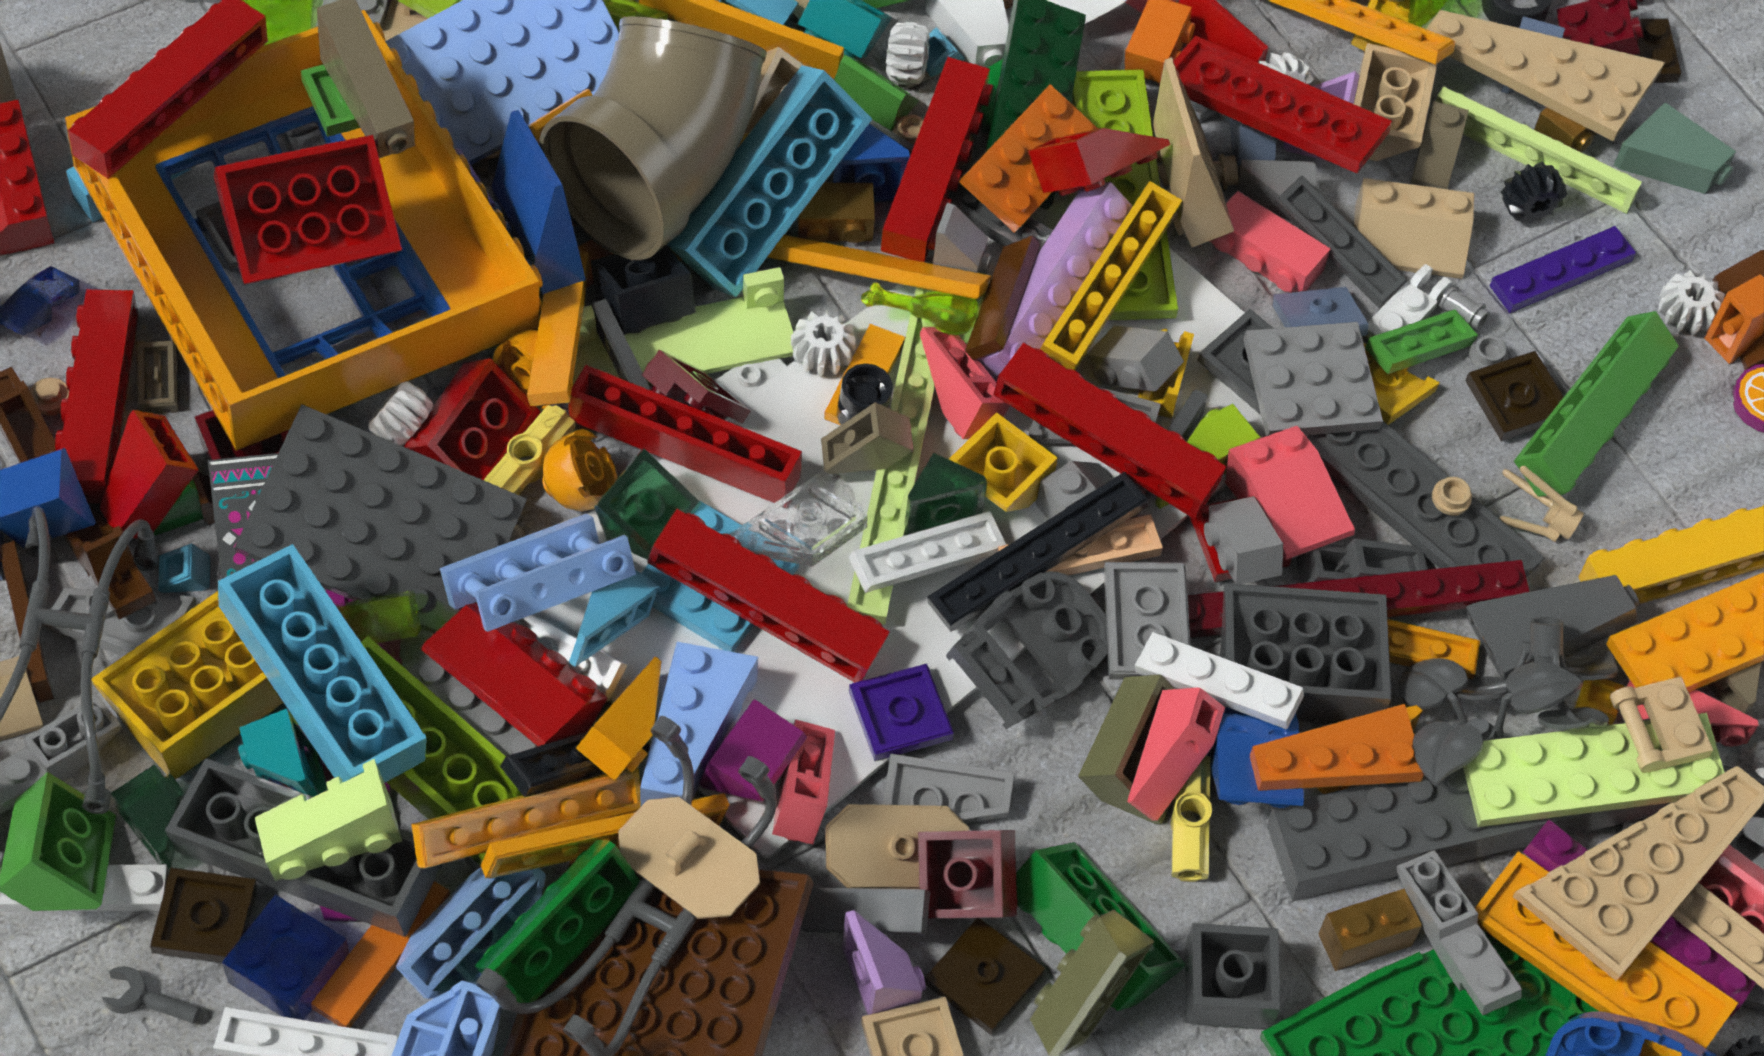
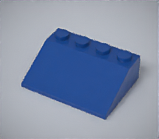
[492,110,586,295]

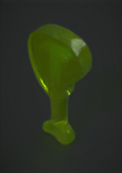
[861,282,978,335]

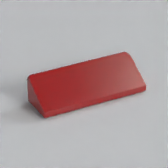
[1178,0,1268,63]

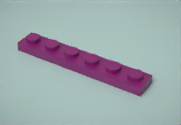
[1523,819,1756,1017]

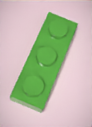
[1365,309,1478,374]

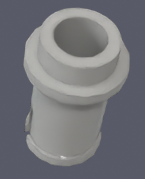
[1439,287,1490,331]

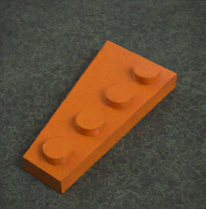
[1250,704,1424,791]

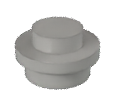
[1469,335,1508,369]

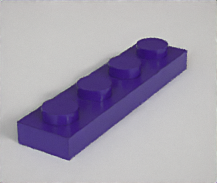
[1489,226,1636,313]

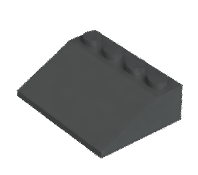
[1220,583,1391,721]

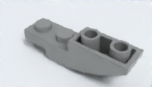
[0,695,121,815]
[1397,850,1522,1015]

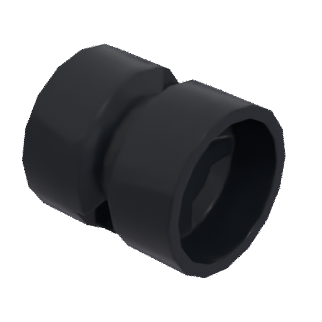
[836,363,893,425]

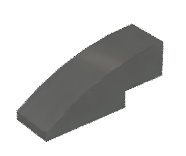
[1296,538,1427,583]

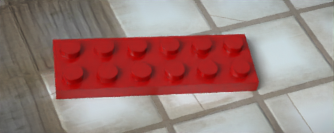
[1159,36,1392,173]

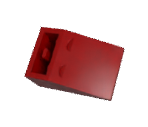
[1028,128,1171,196]

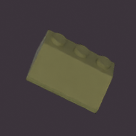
[1078,674,1174,824]
[1030,910,1155,1056]

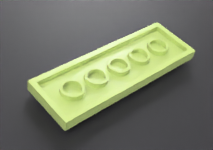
[1463,713,1725,827]

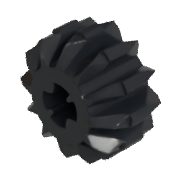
[1501,162,1568,224]

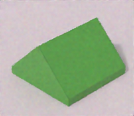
[834,55,919,131]

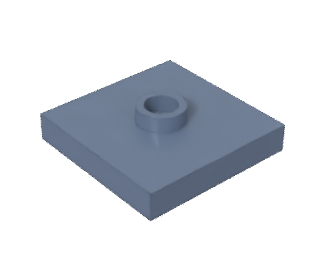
[1273,287,1369,336]

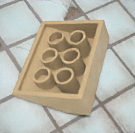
[1153,57,1234,247]

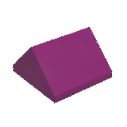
[699,699,807,801]

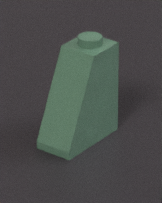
[1614,102,1736,194]

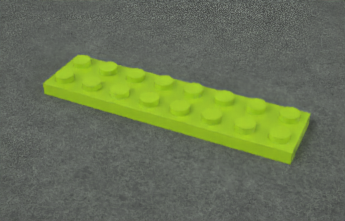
[1072,69,1178,321]

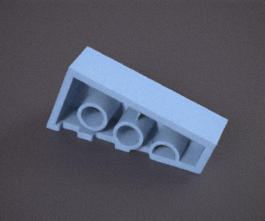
[640,642,758,806]

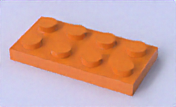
[959,84,1098,233]

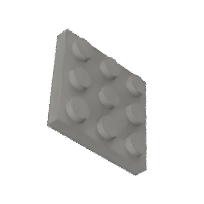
[1243,322,1383,436]

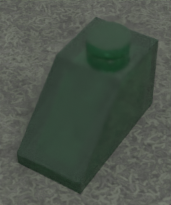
[111,764,184,869]

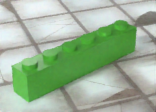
[1514,311,1679,497]

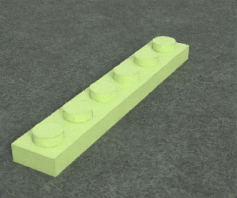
[1436,86,1642,214]

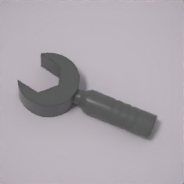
[102,966,201,1024]

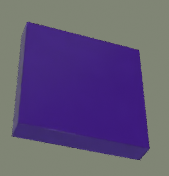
[849,663,954,761]

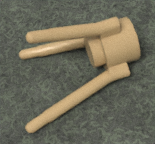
[1499,466,1584,542]

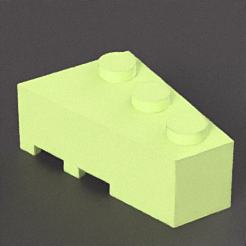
[255,759,402,881]

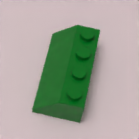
[475,839,640,1003]
[1016,842,1185,1011]

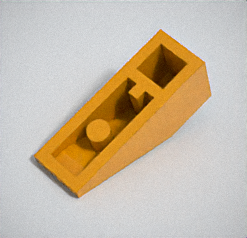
[576,656,662,781]

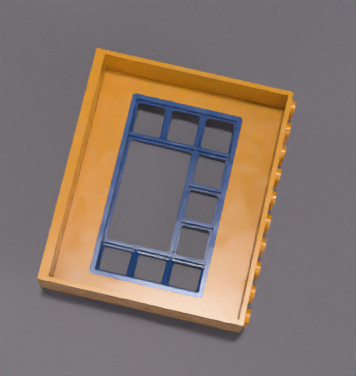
[65,10,543,451]

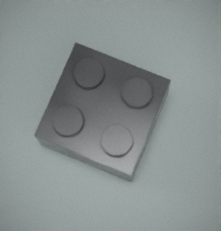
[1185,923,1280,1028]

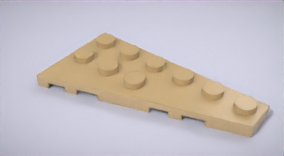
[1426,10,1665,141]
[1513,766,1764,981]

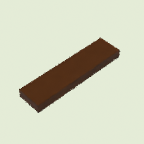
[965,235,1040,360]
[0,541,54,703]

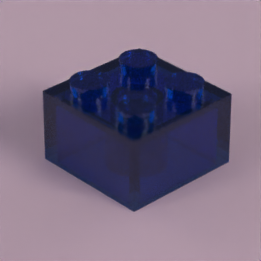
[222,894,350,1020]

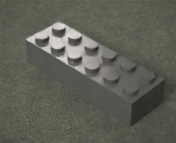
[165,758,443,937]

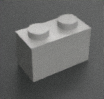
[1086,326,1184,392]
[1204,496,1283,585]

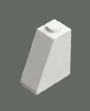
[924,0,1009,68]

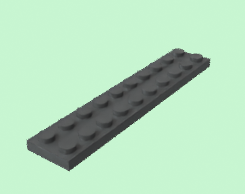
[1197,309,1544,578]

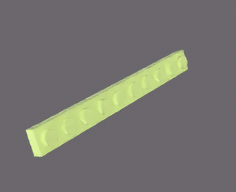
[847,287,954,625]

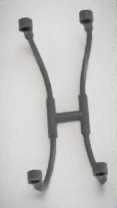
[0,506,159,814]
[475,716,777,1056]

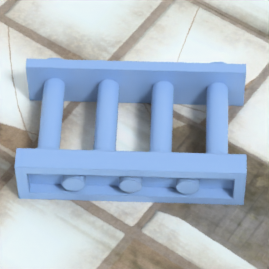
[440,513,636,632]

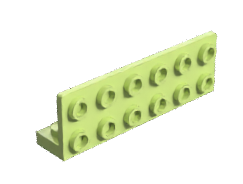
[572,267,793,386]

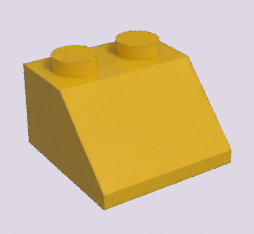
[945,412,1058,512]

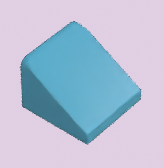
[926,27,965,77]
[158,543,210,593]

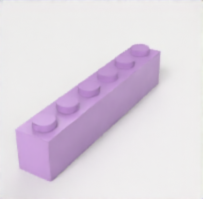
[978,182,1133,383]

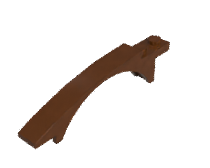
[0,367,156,620]

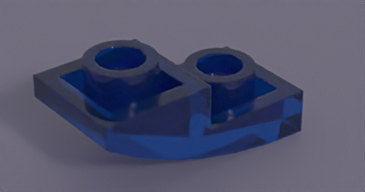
[0,266,80,336]

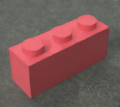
[1209,191,1330,293]

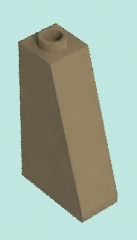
[317,0,415,159]

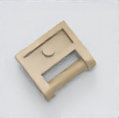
[1610,676,1713,773]

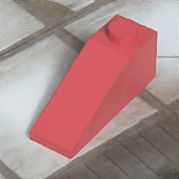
[920,327,1010,439]
[772,719,835,845]

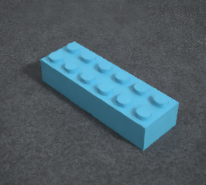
[667,65,872,297]
[218,544,427,783]

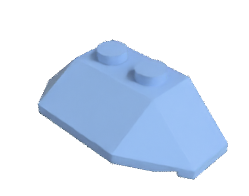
[396,867,546,999]
[392,981,502,1056]

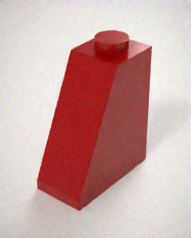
[100,410,199,539]

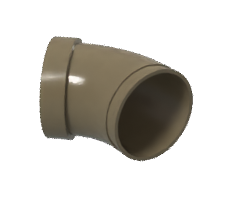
[539,16,767,260]

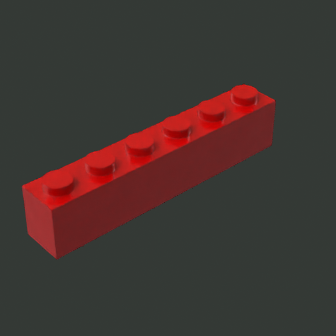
[68,0,268,179]
[881,57,994,262]
[55,289,139,504]
[993,342,1227,519]
[568,364,802,507]
[647,509,890,683]

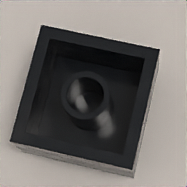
[590,245,696,335]

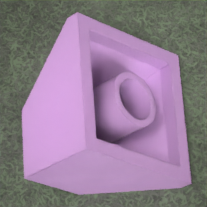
[842,910,926,1015]

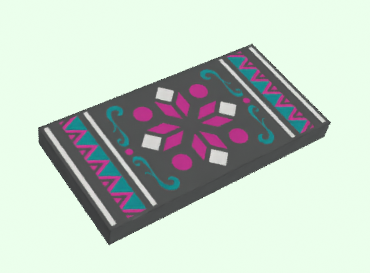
[208,453,278,579]

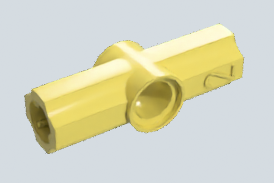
[484,405,576,495]
[1170,755,1212,882]

